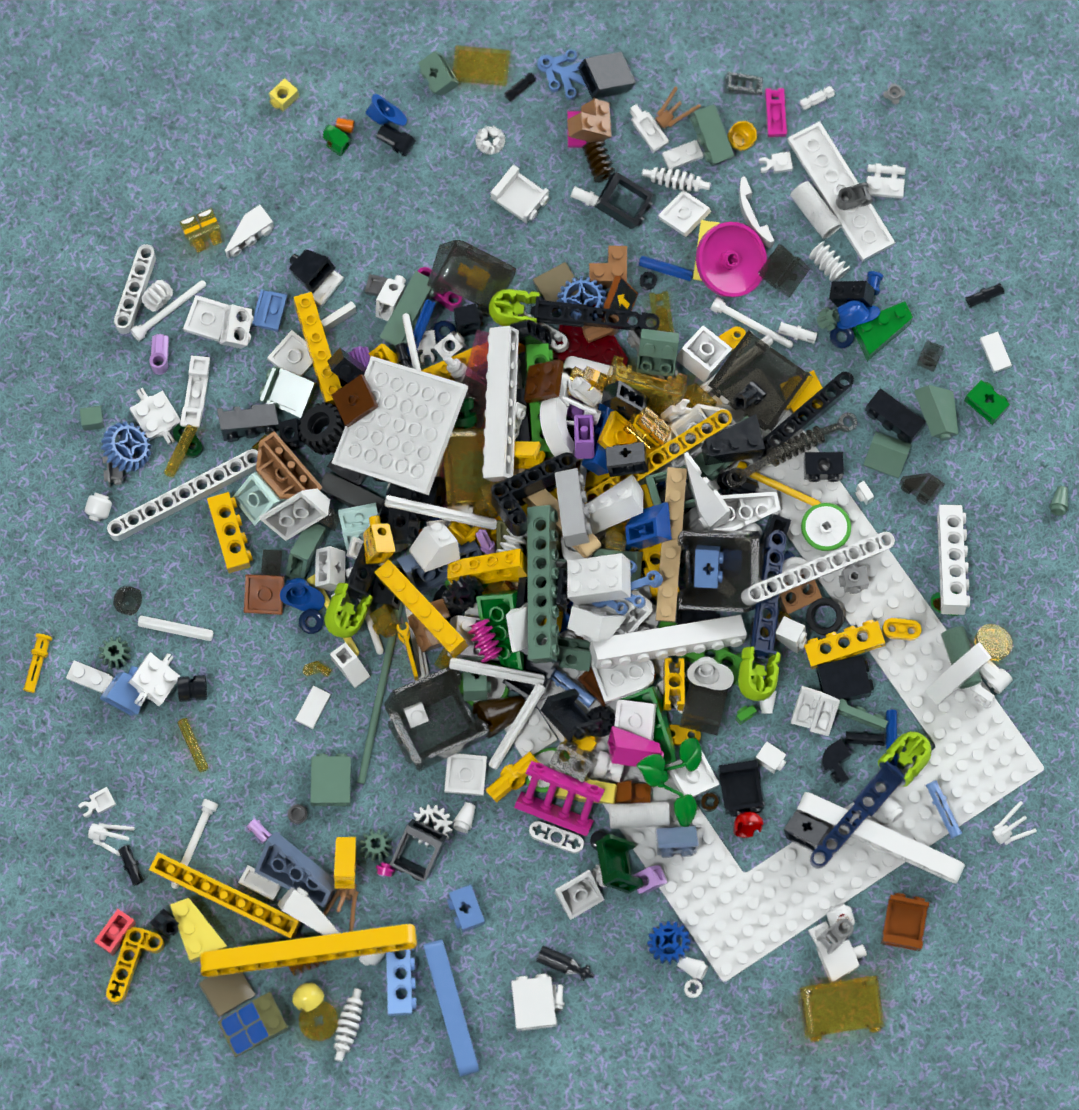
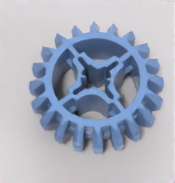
[557,276,607,321]
[101,421,152,473]

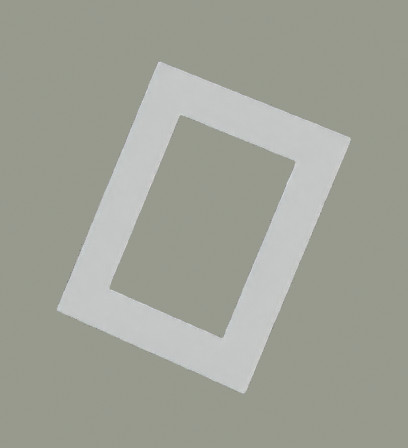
[478,369,1044,982]

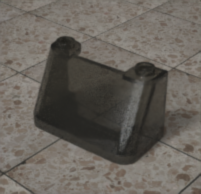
[427,240,516,317]

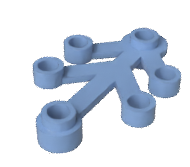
[537,49,588,100]
[592,560,663,615]

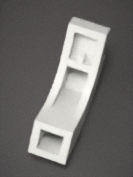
[540,397,583,462]

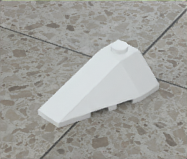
[711,492,780,534]
[277,887,339,935]

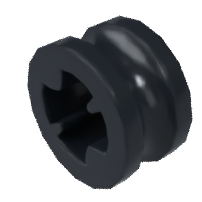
[640,272,657,290]

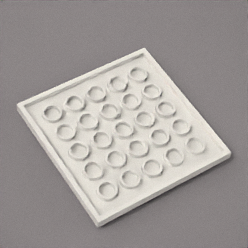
[332,356,469,495]

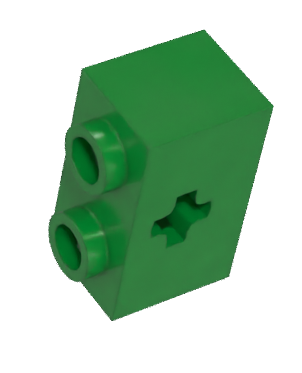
[964,380,1010,425]

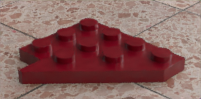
[552,305,628,370]

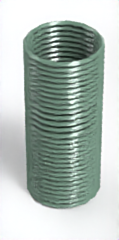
[941,626,982,689]

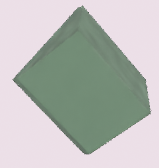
[863,431,911,478]

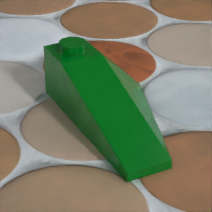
[476,590,524,670]
[621,686,677,765]

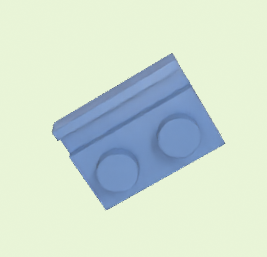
[252,289,288,332]

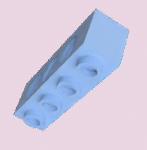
[386,948,416,1016]

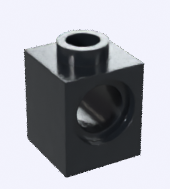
[279,418,305,449]

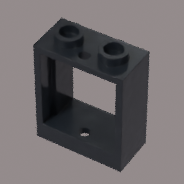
[594,171,653,229]
[390,819,447,882]

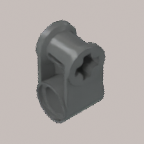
[835,182,873,210]

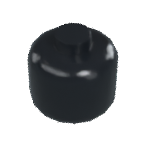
[590,831,607,851]

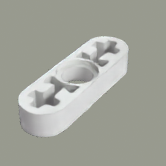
[529,821,584,854]

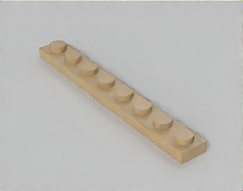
[655,467,687,623]

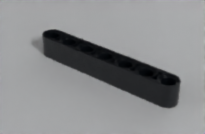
[752,372,854,465]

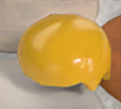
[727,121,757,151]

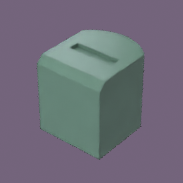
[80,405,104,431]

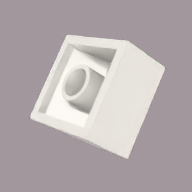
[676,326,732,383]
[409,521,460,572]
[567,605,626,642]

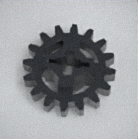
[442,575,484,613]

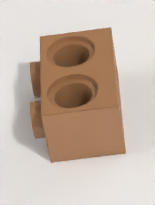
[778,574,822,614]

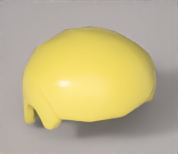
[292,983,324,1012]

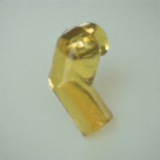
[302,661,332,678]

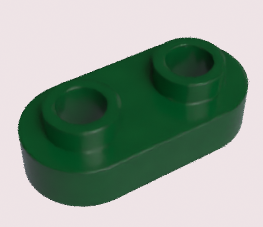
[173,424,203,458]

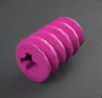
[468,619,502,663]

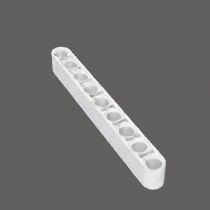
[107,449,258,541]
[741,532,895,606]
[796,792,965,883]

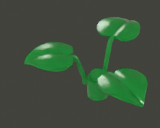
[636,738,702,827]

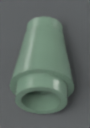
[1049,486,1068,516]

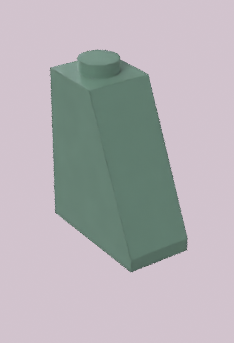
[915,385,958,441]
[286,523,326,580]

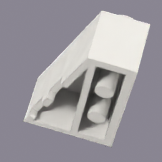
[585,474,643,534]

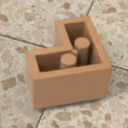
[568,99,611,142]
[589,246,627,288]
[408,599,450,653]

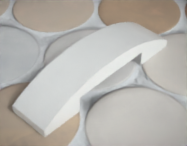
[739,176,774,248]
[180,356,210,428]

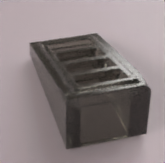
[723,72,763,95]

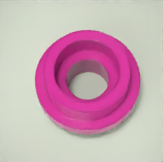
[376,862,395,877]

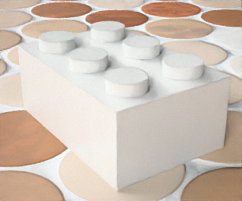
[567,553,631,605]

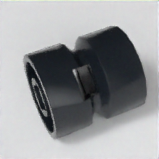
[177,675,207,702]

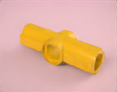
[485,751,539,803]

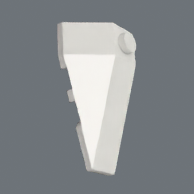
[684,452,730,532]

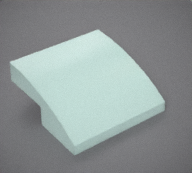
[338,503,378,550]

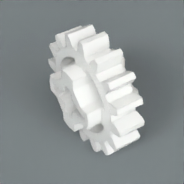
[413,805,453,848]

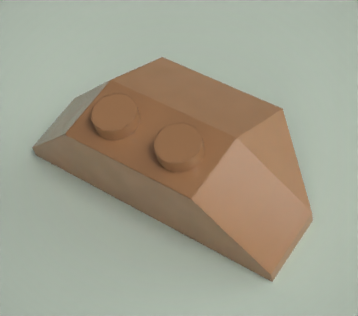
[256,431,323,499]

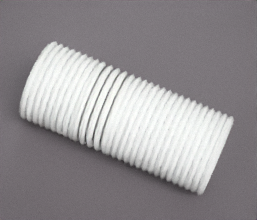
[790,181,841,239]
[609,801,670,829]

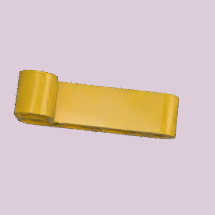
[106,927,164,1004]

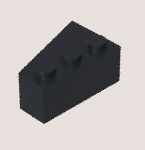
[701,414,765,465]

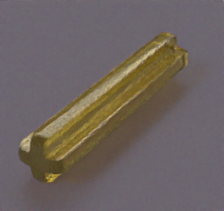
[164,424,197,477]
[177,718,209,773]

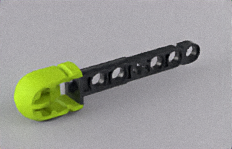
[489,289,660,332]
[324,484,391,638]

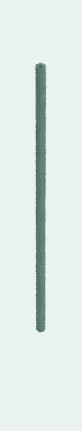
[357,527,420,784]

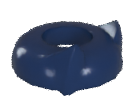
[433,320,456,344]
[830,326,854,349]
[298,609,323,634]

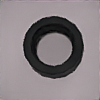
[806,598,844,636]

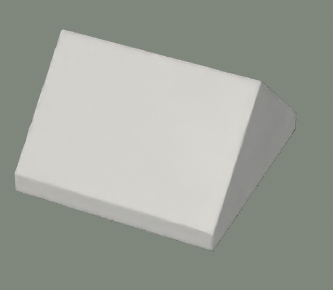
[555,870,604,920]

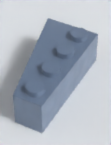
[397,541,482,594]
[254,831,336,908]

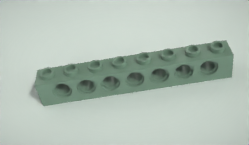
[527,505,559,663]

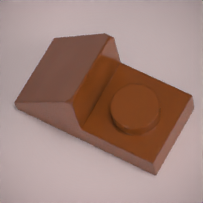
[614,781,651,804]

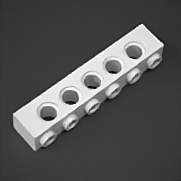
[937,505,970,615]

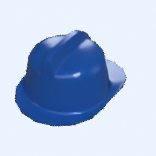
[366,94,407,126]
[837,301,880,329]
[280,578,325,611]

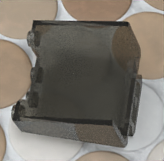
[708,330,814,431]
[677,530,765,612]
[384,667,489,772]

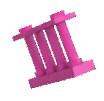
[514,761,605,836]

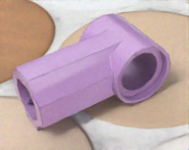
[149,334,169,375]

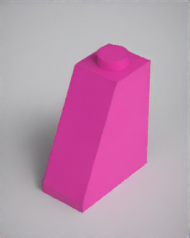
[607,726,664,767]

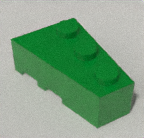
[852,301,913,362]

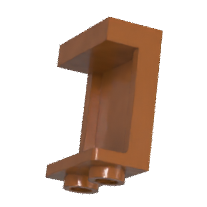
[881,893,929,952]

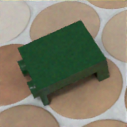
[596,834,643,894]

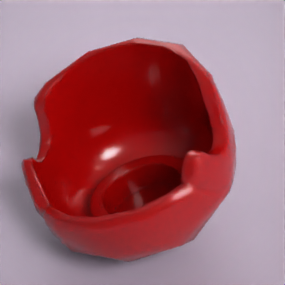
[733,812,764,838]

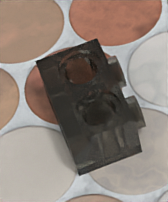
[550,740,599,783]

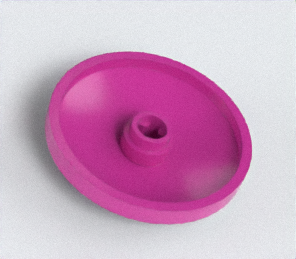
[696,222,767,297]

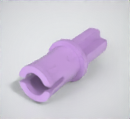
[476,529,496,555]

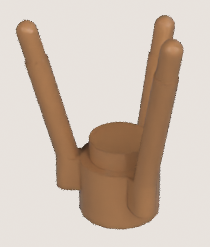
[655,87,701,129]
[323,884,359,932]

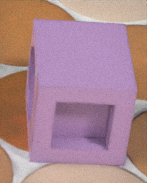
[632,865,667,894]

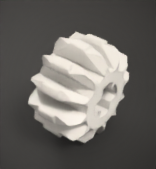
[142,280,173,312]

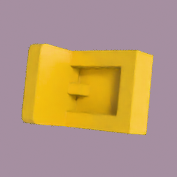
[447,521,480,546]

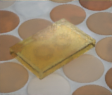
[453,45,510,87]

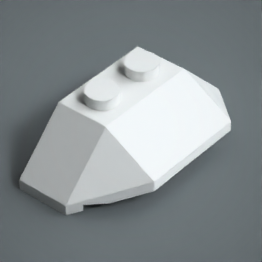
[666,404,737,468]

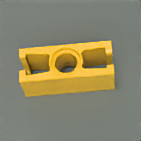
[514,441,545,469]
[663,658,685,711]
[334,837,356,889]

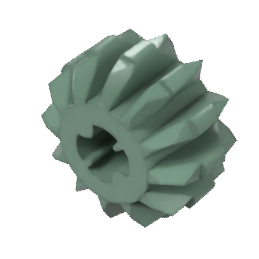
[98,637,131,669]
[360,828,393,862]

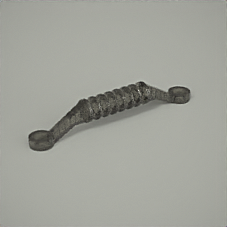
[726,412,857,488]

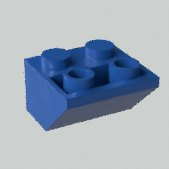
[625,502,672,549]

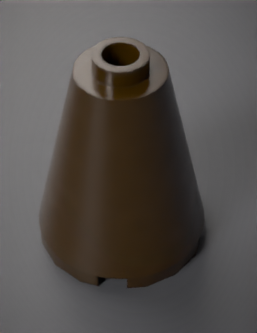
[472,695,526,739]

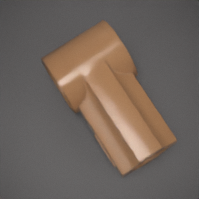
[582,315,619,343]

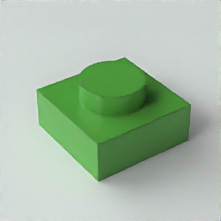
[735,705,757,725]

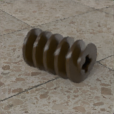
[582,141,615,183]

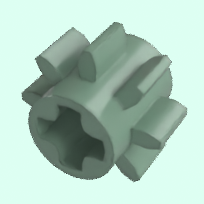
[817,306,840,331]

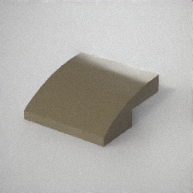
[532,262,583,312]
[199,973,255,1017]

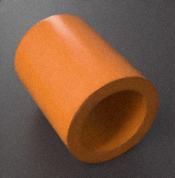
[336,118,354,133]

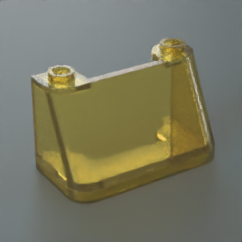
[601,356,687,420]
[443,427,493,507]
[797,976,884,1042]

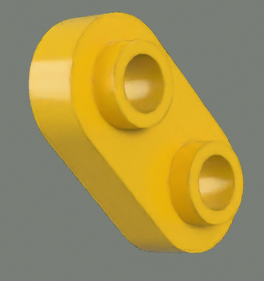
[718,327,747,351]
[882,618,922,641]
[669,725,701,746]

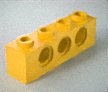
[207,492,253,573]
[447,549,528,584]
[804,620,886,669]

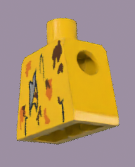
[363,515,395,564]

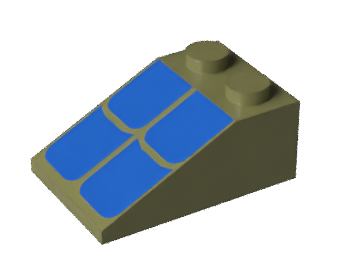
[218,992,289,1058]

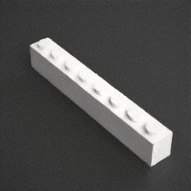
[482,326,519,482]
[589,615,747,669]

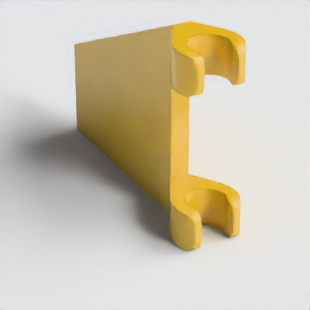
[396,622,419,681]

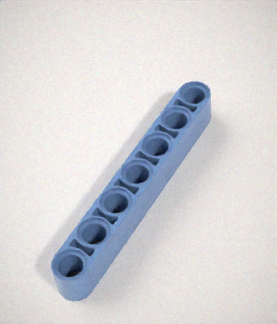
[423,939,479,1077]

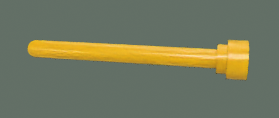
[735,461,821,506]

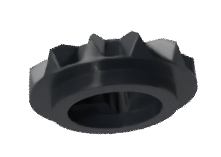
[587,706,615,737]

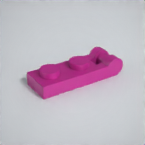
[765,88,787,137]

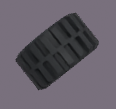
[298,402,345,455]

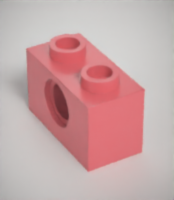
[94,909,137,956]

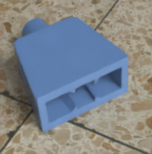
[100,666,141,716]

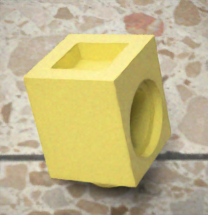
[269,78,299,112]

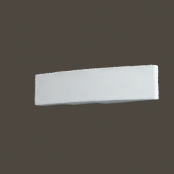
[925,643,992,705]

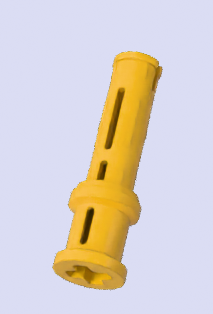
[23,633,53,693]

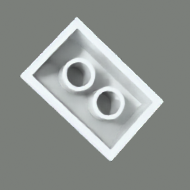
[259,489,330,541]

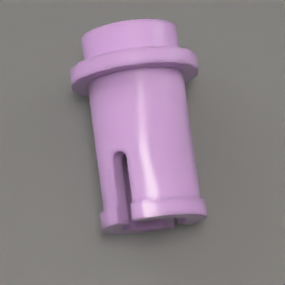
[247,819,272,844]

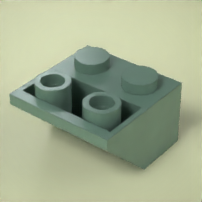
[636,329,679,377]

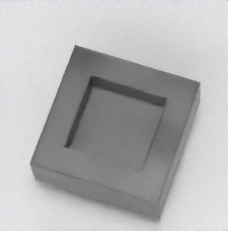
[365,274,388,297]

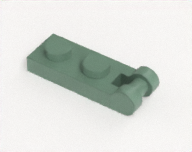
[836,699,888,732]

